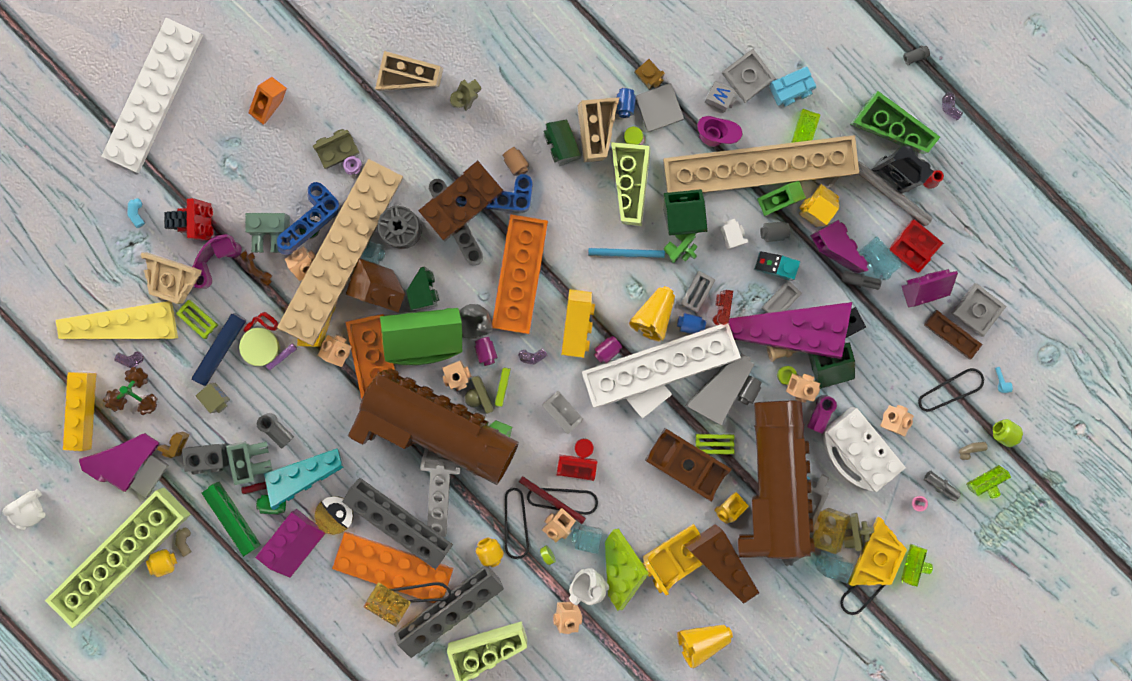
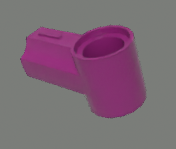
[807,395,837,434]

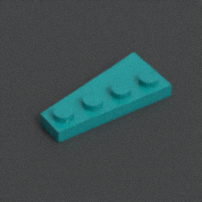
[264,448,344,510]

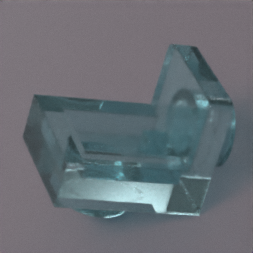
[360,242,386,265]

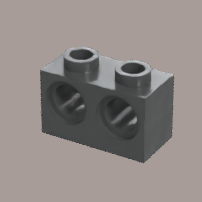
[182,443,229,475]

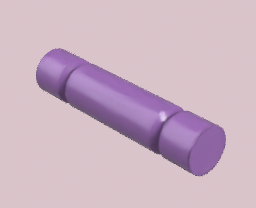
[265,343,297,370]

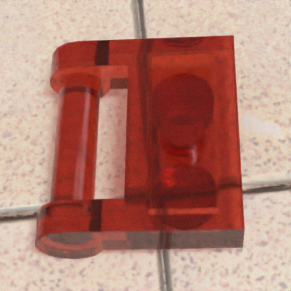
[713,290,733,326]

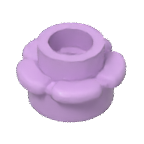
[343,156,362,175]

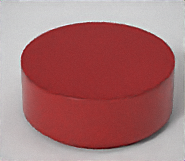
[575,438,594,458]

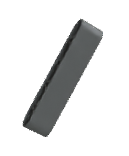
[429,178,483,265]

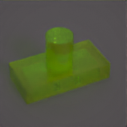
[791,109,821,143]
[966,465,1011,499]
[901,544,933,587]

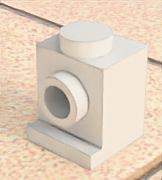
[720,219,748,250]

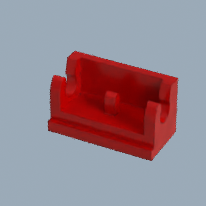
[556,454,598,481]

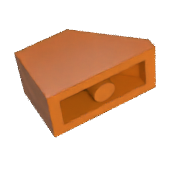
[248,77,287,125]

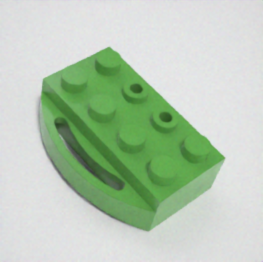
[380,308,463,365]

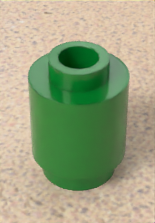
[256,495,286,515]

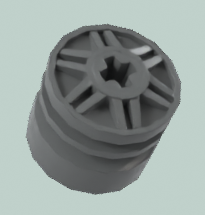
[378,206,422,249]

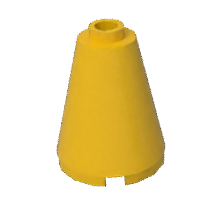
[629,286,675,342]
[677,624,733,668]

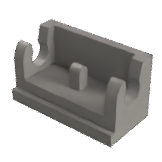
[542,391,583,434]

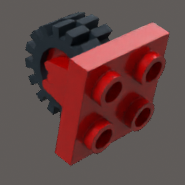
[164,198,213,242]

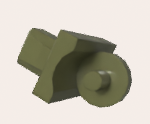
[450,79,482,111]
[840,513,874,551]

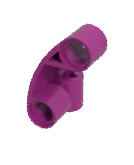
[192,234,242,289]
[79,433,160,492]

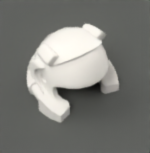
[2,489,46,530]
[569,568,609,605]

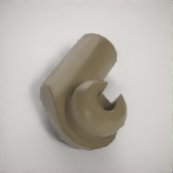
[959,442,988,460]
[175,527,192,557]

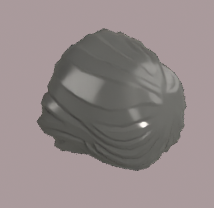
[459,304,493,340]

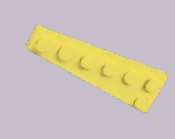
[56,301,178,339]

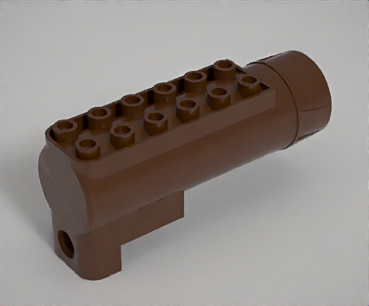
[348,368,519,485]
[738,400,815,559]

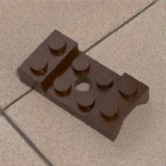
[418,160,504,242]
[645,428,732,502]

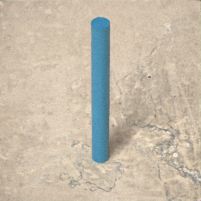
[588,248,665,258]

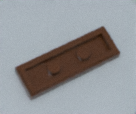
[924,310,983,360]

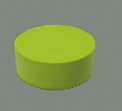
[624,126,643,145]
[777,366,797,385]
[540,545,556,566]

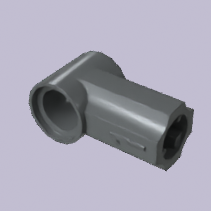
[257,413,294,449]

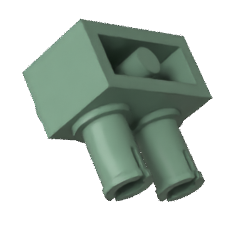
[245,213,290,253]
[226,441,273,485]

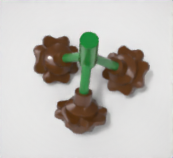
[103,367,158,415]

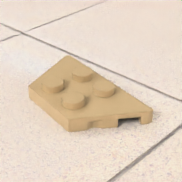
[141,252,202,304]

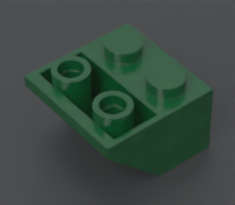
[543,119,581,167]
[663,189,708,236]
[406,266,440,311]
[808,342,855,389]

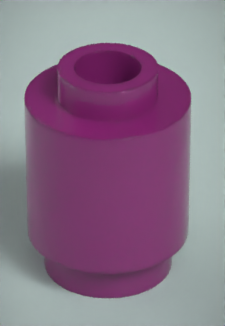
[593,336,622,363]
[474,337,498,366]

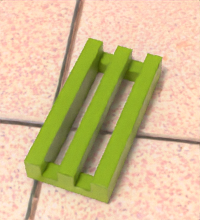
[176,299,218,339]
[495,367,511,407]
[695,434,735,454]

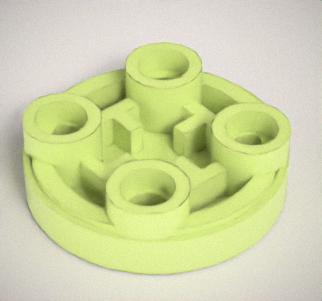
[239,328,280,366]

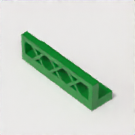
[201,481,261,557]

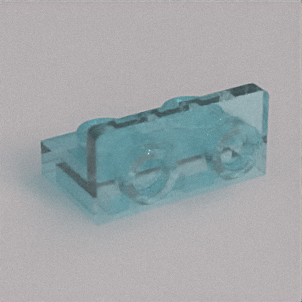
[859,236,902,280]

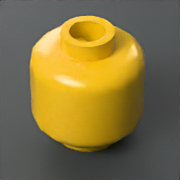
[475,537,504,567]
[146,549,177,577]

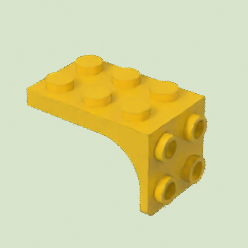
[642,523,703,596]

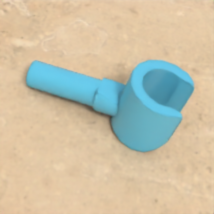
[995,367,1013,393]

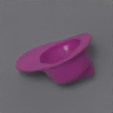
[697,116,743,147]

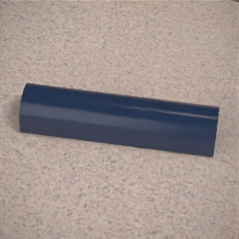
[191,313,247,386]

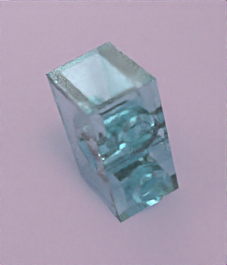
[572,524,602,554]
[815,551,853,583]

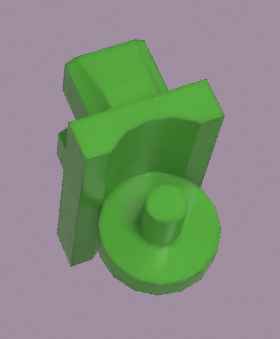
[664,233,698,263]

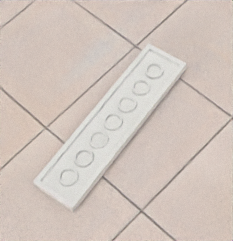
[102,18,203,173]
[582,322,741,409]

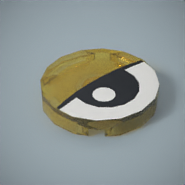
[314,496,354,535]

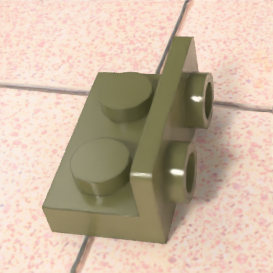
[313,129,360,169]

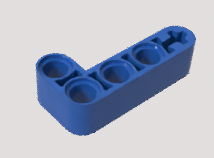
[457,174,533,213]
[277,182,339,255]

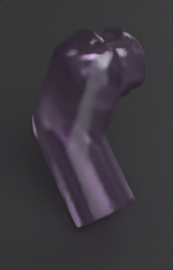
[942,92,963,121]
[518,348,548,365]
[114,351,144,368]

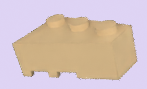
[577,98,619,162]

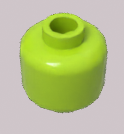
[993,419,1023,447]

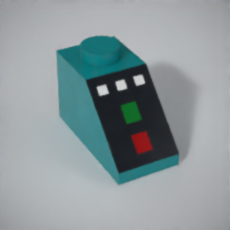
[754,251,801,281]

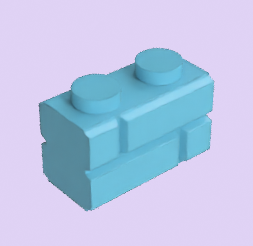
[769,66,816,107]

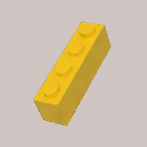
[63,372,97,451]

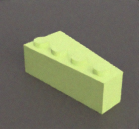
[611,142,651,226]
[447,621,527,681]

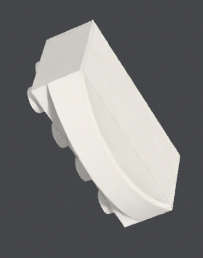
[822,407,906,492]

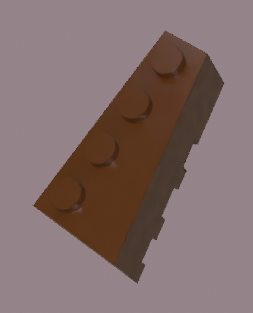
[684,524,759,604]

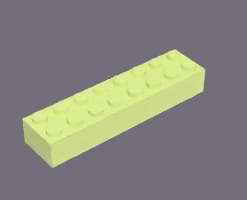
[45,488,191,628]

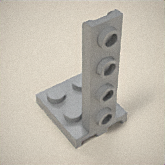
[420,448,461,537]

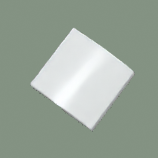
[626,385,672,419]

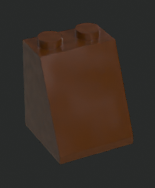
[346,258,405,312]

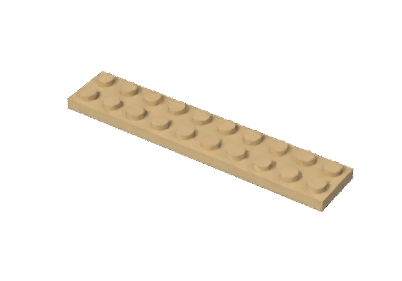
[663,135,859,193]
[277,159,403,346]

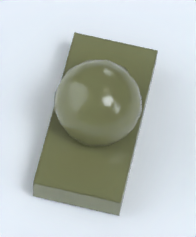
[465,376,494,414]

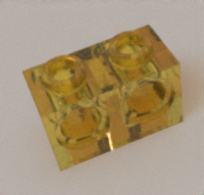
[813,508,850,554]
[364,582,411,627]

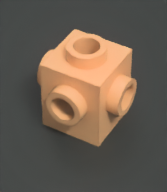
[285,246,316,281]
[318,335,352,367]
[442,360,472,391]
[786,374,820,403]
[880,405,914,437]
[542,508,576,542]
[553,602,582,634]

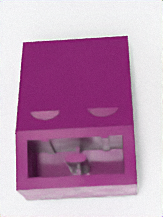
[810,220,869,273]
[901,269,958,308]

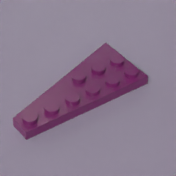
[728,302,852,359]

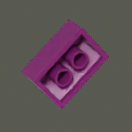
[255,509,326,578]

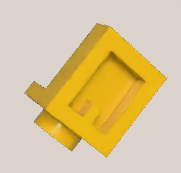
[714,492,749,524]

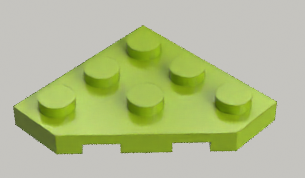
[605,528,649,611]

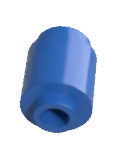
[616,88,636,118]
[677,313,706,334]

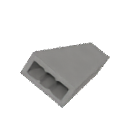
[685,353,754,425]

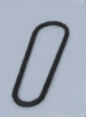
[918,368,985,412]
[505,488,529,559]
[527,488,598,515]
[385,582,451,603]
[840,585,886,615]

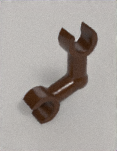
[240,250,272,286]

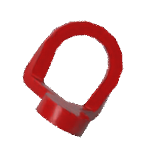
[243,312,279,333]

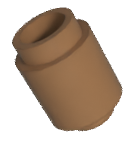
[502,147,529,176]

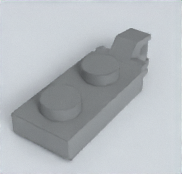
[808,474,829,527]

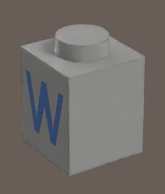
[705,81,736,112]

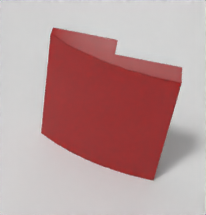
[889,219,944,273]

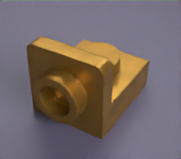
[634,59,665,90]
[157,431,190,458]

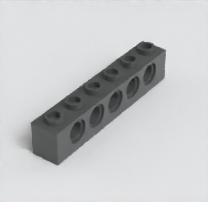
[342,478,453,570]
[394,566,504,658]

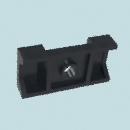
[871,145,934,194]

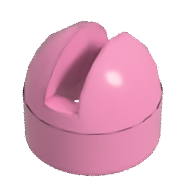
[912,496,928,511]

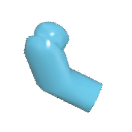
[127,198,145,228]

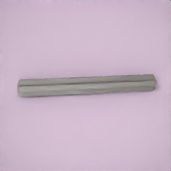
[858,161,932,226]

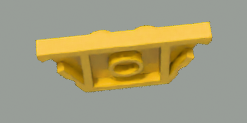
[847,516,907,586]

